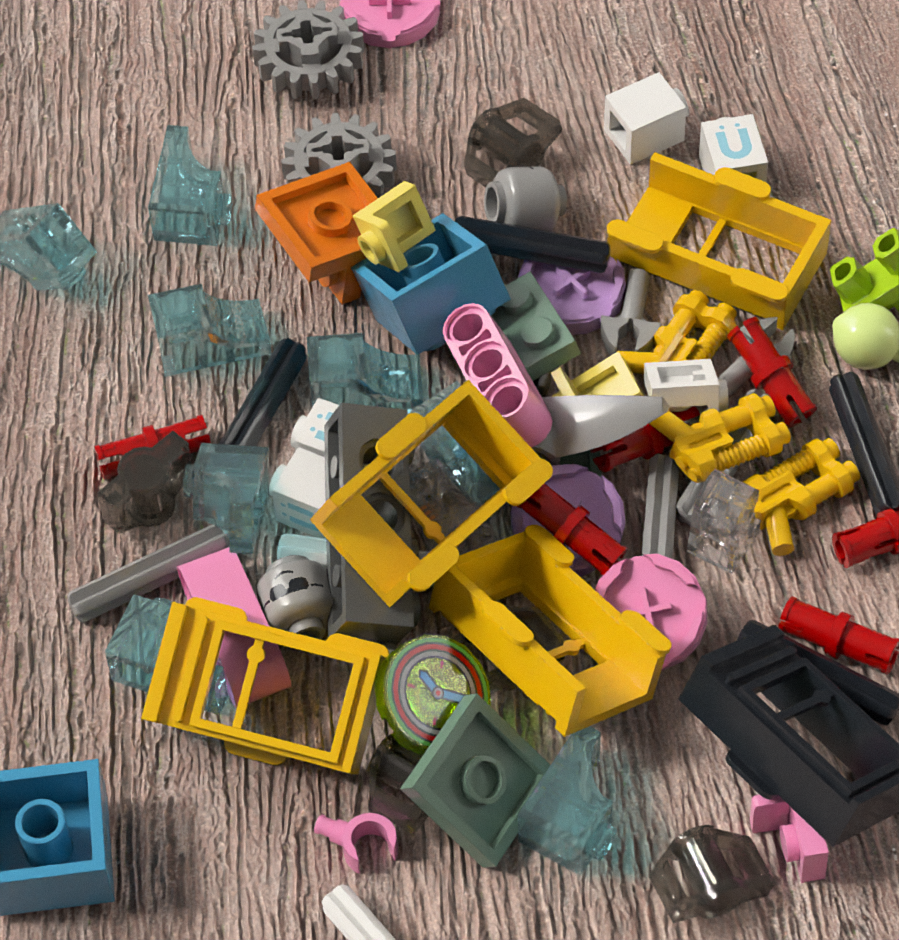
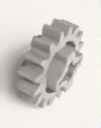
[252,0,364,99]
[281,113,397,198]

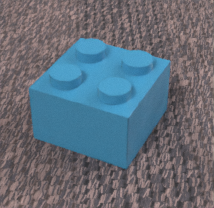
[351,213,511,355]
[0,759,115,916]

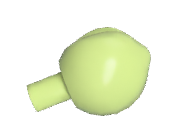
[832,303,899,370]

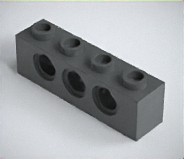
[324,402,421,645]

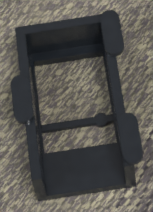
[678,624,899,847]

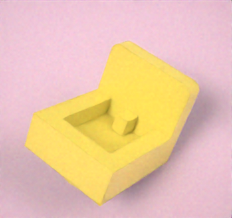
[353,181,436,272]
[551,351,645,397]

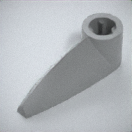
[532,395,670,466]

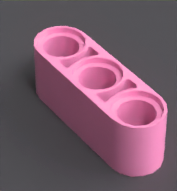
[443,303,553,448]
[177,546,291,708]

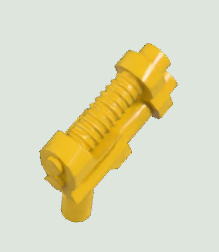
[617,290,737,374]
[649,393,791,483]
[738,438,860,556]

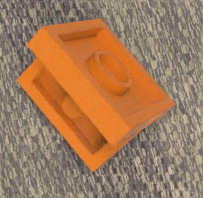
[255,162,378,305]

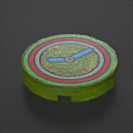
[375,634,491,755]

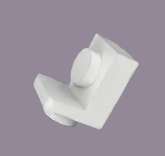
[644,359,729,413]

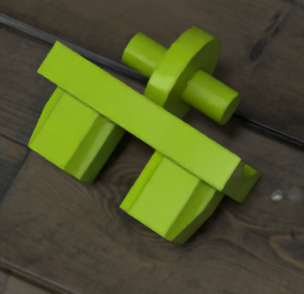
[830,228,899,312]

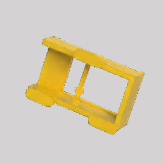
[607,152,831,330]
[310,379,553,608]
[429,525,671,737]
[141,597,390,775]

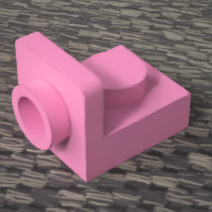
[750,795,829,883]

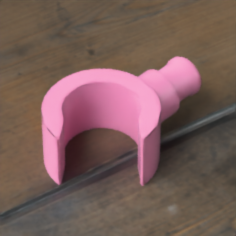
[314,813,398,874]

